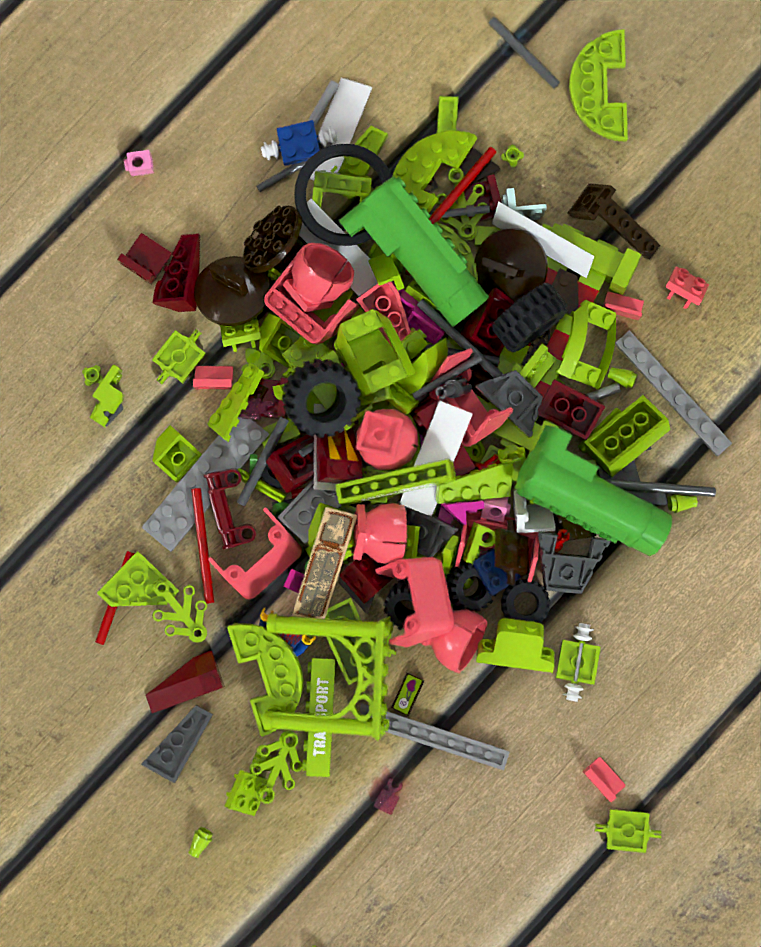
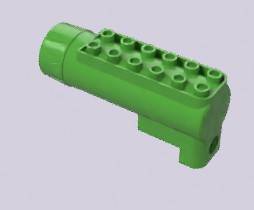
[339,176,489,327]
[515,425,672,556]

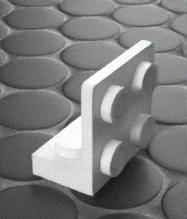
[513,490,556,533]

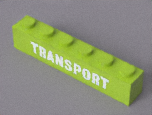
[335,459,457,506]
[303,658,336,777]

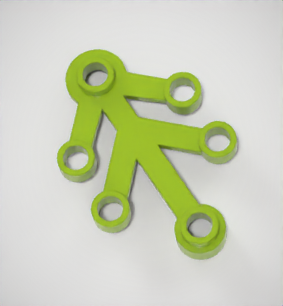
[437,168,487,241]
[152,580,207,643]
[249,730,303,804]

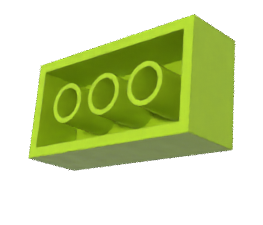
[584,395,670,477]
[325,598,375,685]

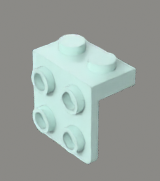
[501,188,547,220]

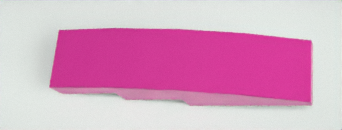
[391,281,445,345]

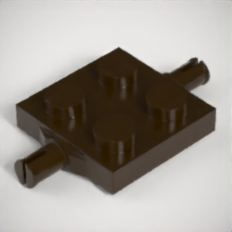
[495,520,528,585]

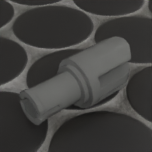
[436,376,472,399]

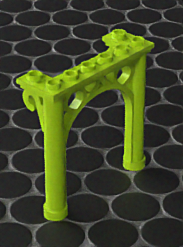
[263,613,393,740]

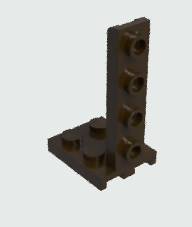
[567,183,661,260]

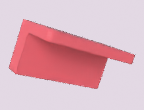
[603,291,644,320]
[193,366,233,389]
[583,757,625,802]

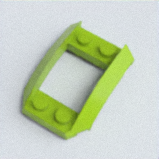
[312,170,372,247]
[555,300,616,390]
[337,309,416,397]

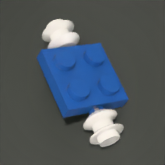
[261,120,337,166]

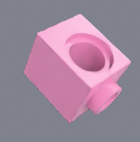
[124,150,154,176]
[481,497,511,522]

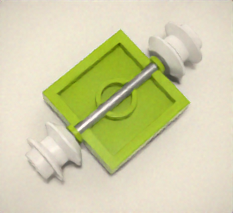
[555,623,601,702]

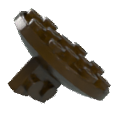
[243,205,307,273]
[474,229,548,306]
[194,256,270,326]

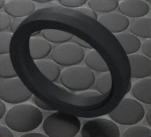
[294,144,392,246]

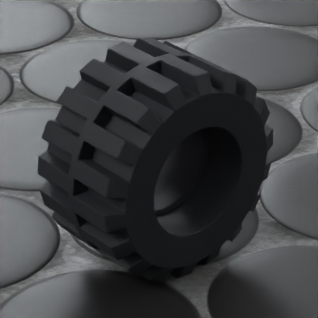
[446,562,497,612]
[384,578,415,630]
[501,579,551,623]

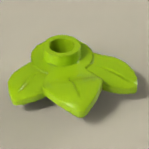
[241,348,275,379]

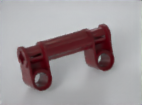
[203,468,256,550]

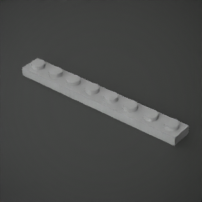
[615,330,732,457]
[357,703,510,770]

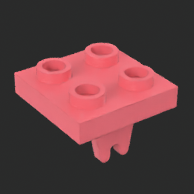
[665,266,709,309]

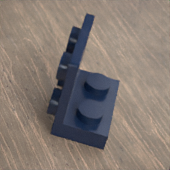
[473,547,522,596]

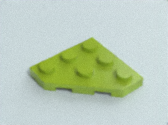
[97,551,179,607]

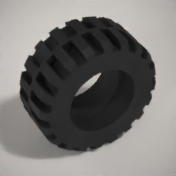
[492,283,568,353]
[282,359,361,438]

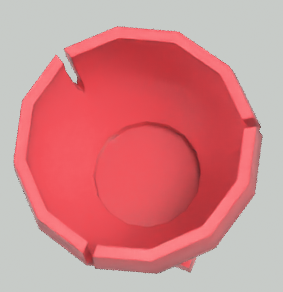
[283,242,354,312]
[356,409,418,470]
[352,503,407,564]
[421,609,488,673]

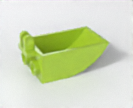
[396,338,448,396]

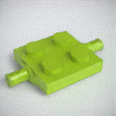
[152,329,206,385]
[281,336,334,378]
[594,809,662,853]

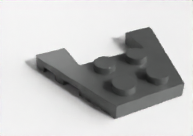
[597,446,668,505]
[538,531,610,594]

